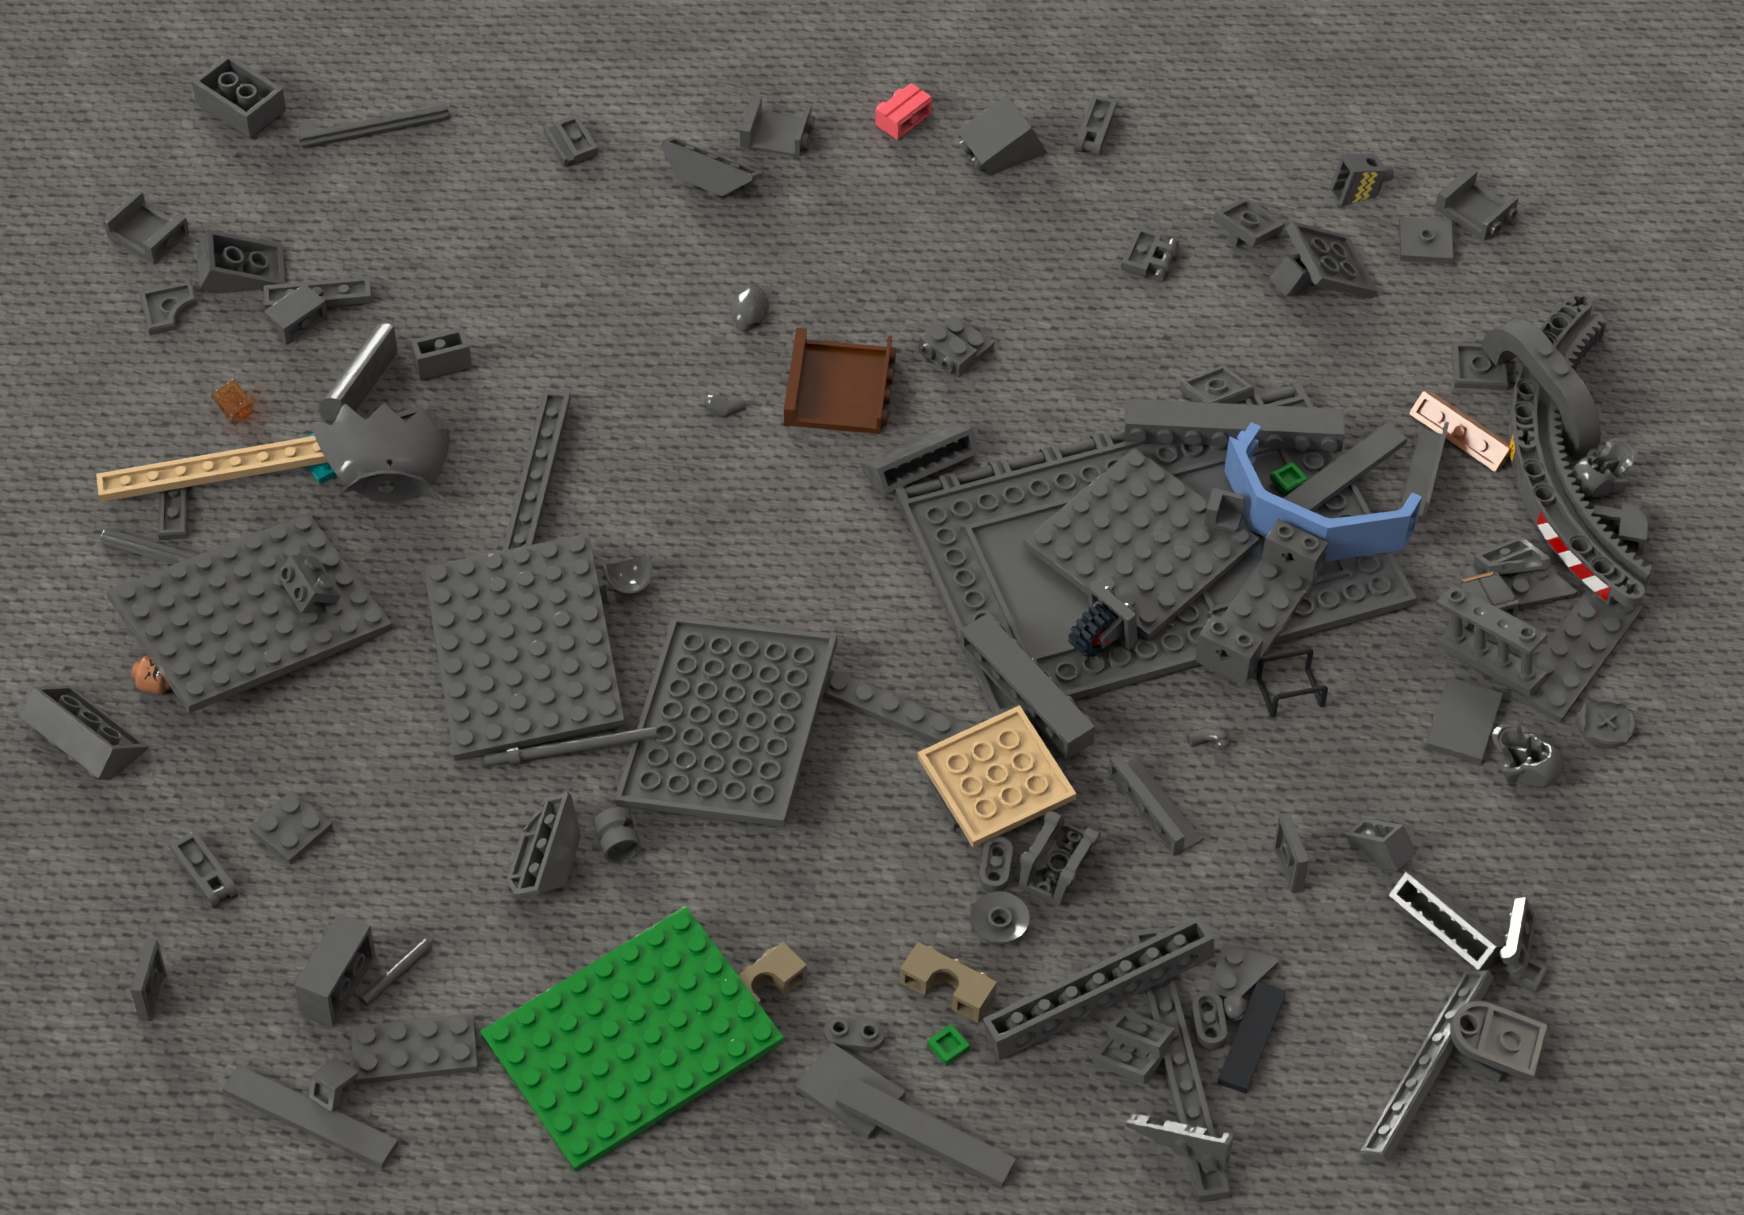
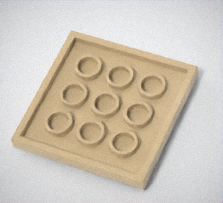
[918,705,1076,848]

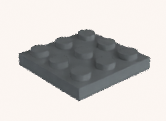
[1286,221,1378,299]

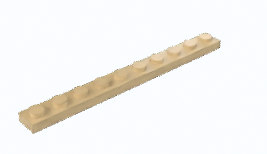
[96,436,328,502]

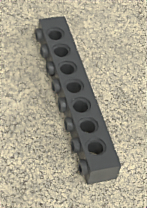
[983,916,1215,1060]

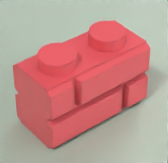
[875,83,932,140]

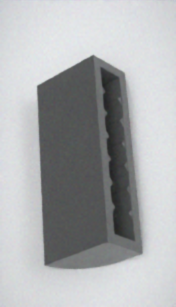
[319,324,398,423]
[860,422,980,494]
[1389,872,1506,970]

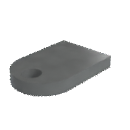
[1450,1001,1547,1081]

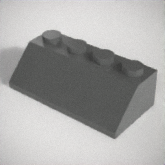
[19,685,149,780]

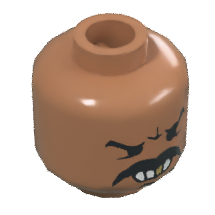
[131,655,171,695]

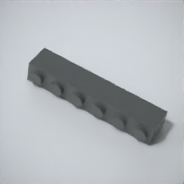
[960,613,1095,760]

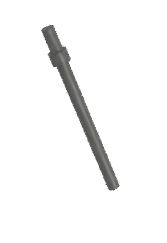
[484,726,658,767]

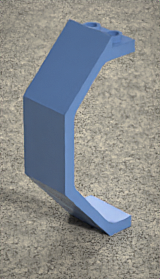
[1224,422,1422,562]

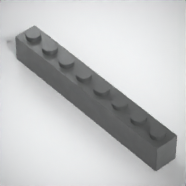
[1124,399,1345,452]

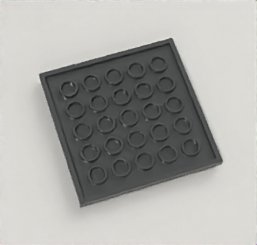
[1023,447,1259,641]

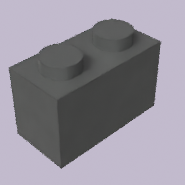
[411,327,472,380]

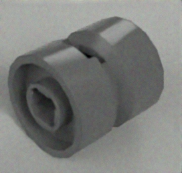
[593,807,641,863]

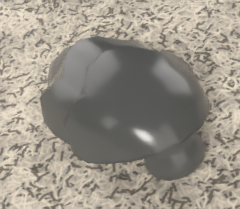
[730,285,769,331]

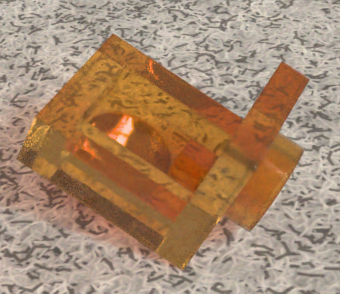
[211,379,256,421]

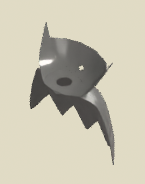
[312,404,449,502]

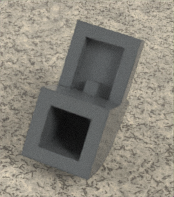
[1593,501,1648,555]

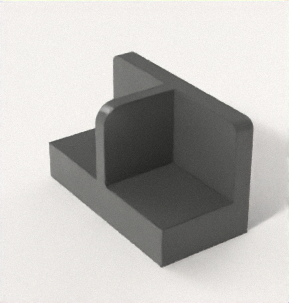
[264,284,328,345]

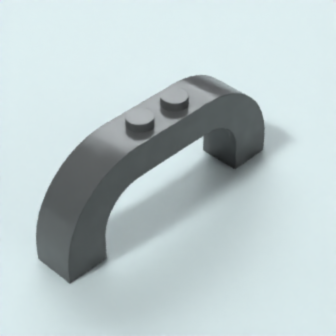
[1481,319,1601,461]

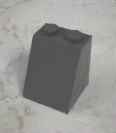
[957,95,1047,176]

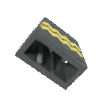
[1329,153,1394,207]

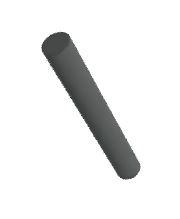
[359,938,432,1006]

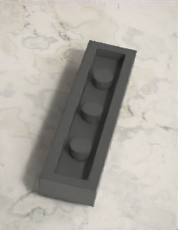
[263,276,372,310]

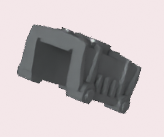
[1019,810,1101,906]

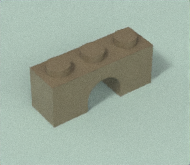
[738,942,807,1006]
[899,942,997,1023]

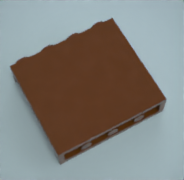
[784,328,897,434]

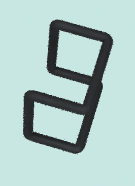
[1256,648,1328,717]

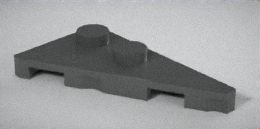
[1126,1114,1234,1174]

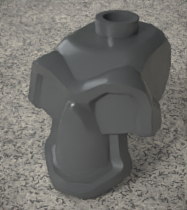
[1572,438,1638,498]
[1492,723,1564,787]

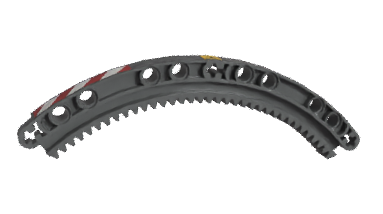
[1508,292,1652,608]

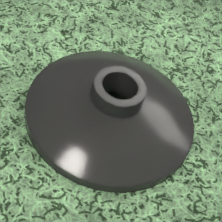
[970,891,1030,944]

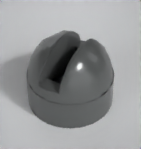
[1223,996,1248,1022]

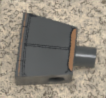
[1458,565,1520,630]

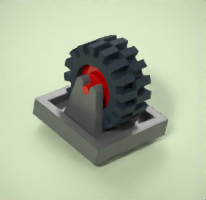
[1068,580,1137,658]

